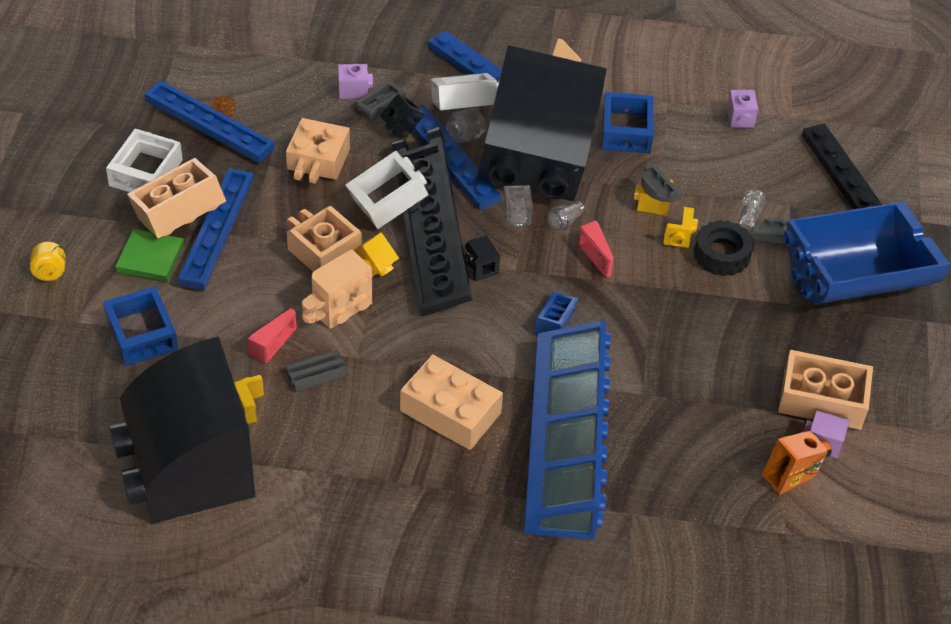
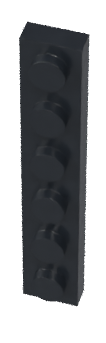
[802,123,883,210]

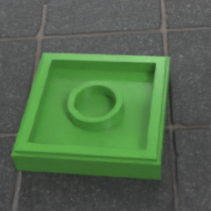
[115,229,184,282]

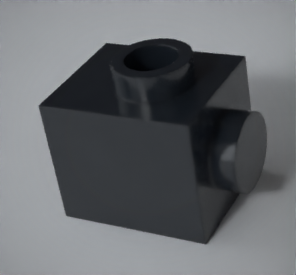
[380,93,425,137]

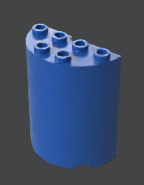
[784,202,950,304]

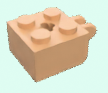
[286,118,350,184]
[286,206,362,272]
[302,249,372,329]

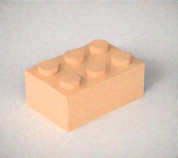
[127,158,226,238]
[778,350,873,430]
[400,354,503,450]

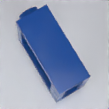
[602,92,654,154]
[103,286,179,366]

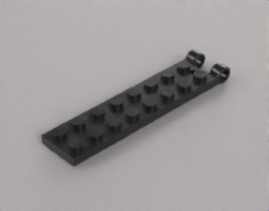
[392,127,473,316]

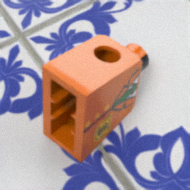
[761,431,832,495]

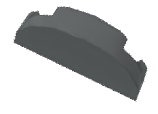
[641,162,682,202]
[751,218,788,244]

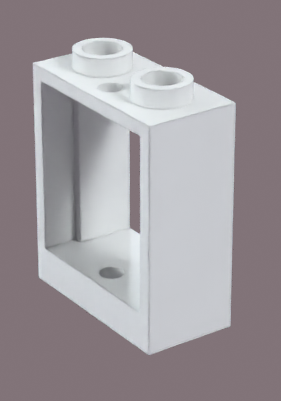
[431,73,499,110]
[106,129,183,192]
[346,151,428,229]

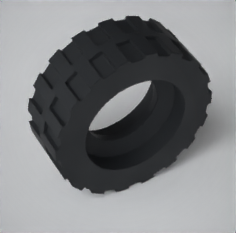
[694,220,754,276]

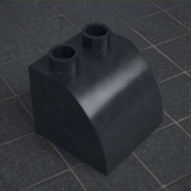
[476,45,607,202]
[109,336,256,524]

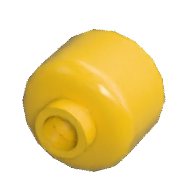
[30,242,66,281]

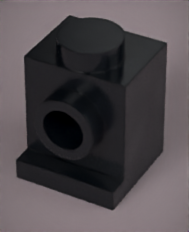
[465,235,500,282]

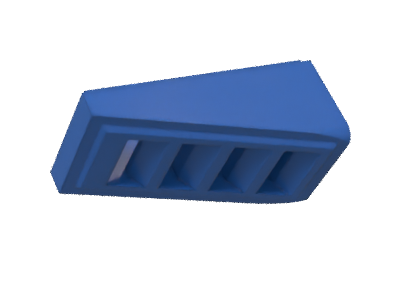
[534,292,578,343]

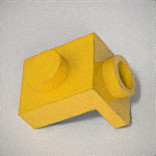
[663,207,698,248]
[234,375,264,424]

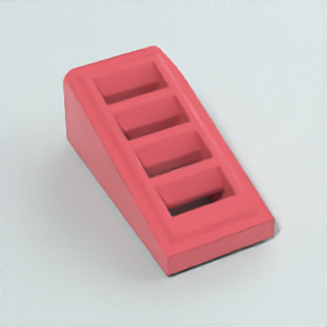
[578,221,614,278]
[247,308,297,364]

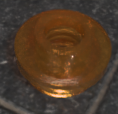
[211,96,236,117]

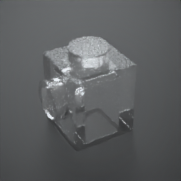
[503,185,533,226]

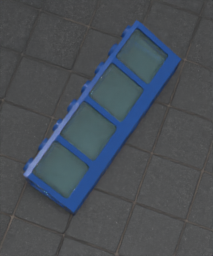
[524,321,611,540]

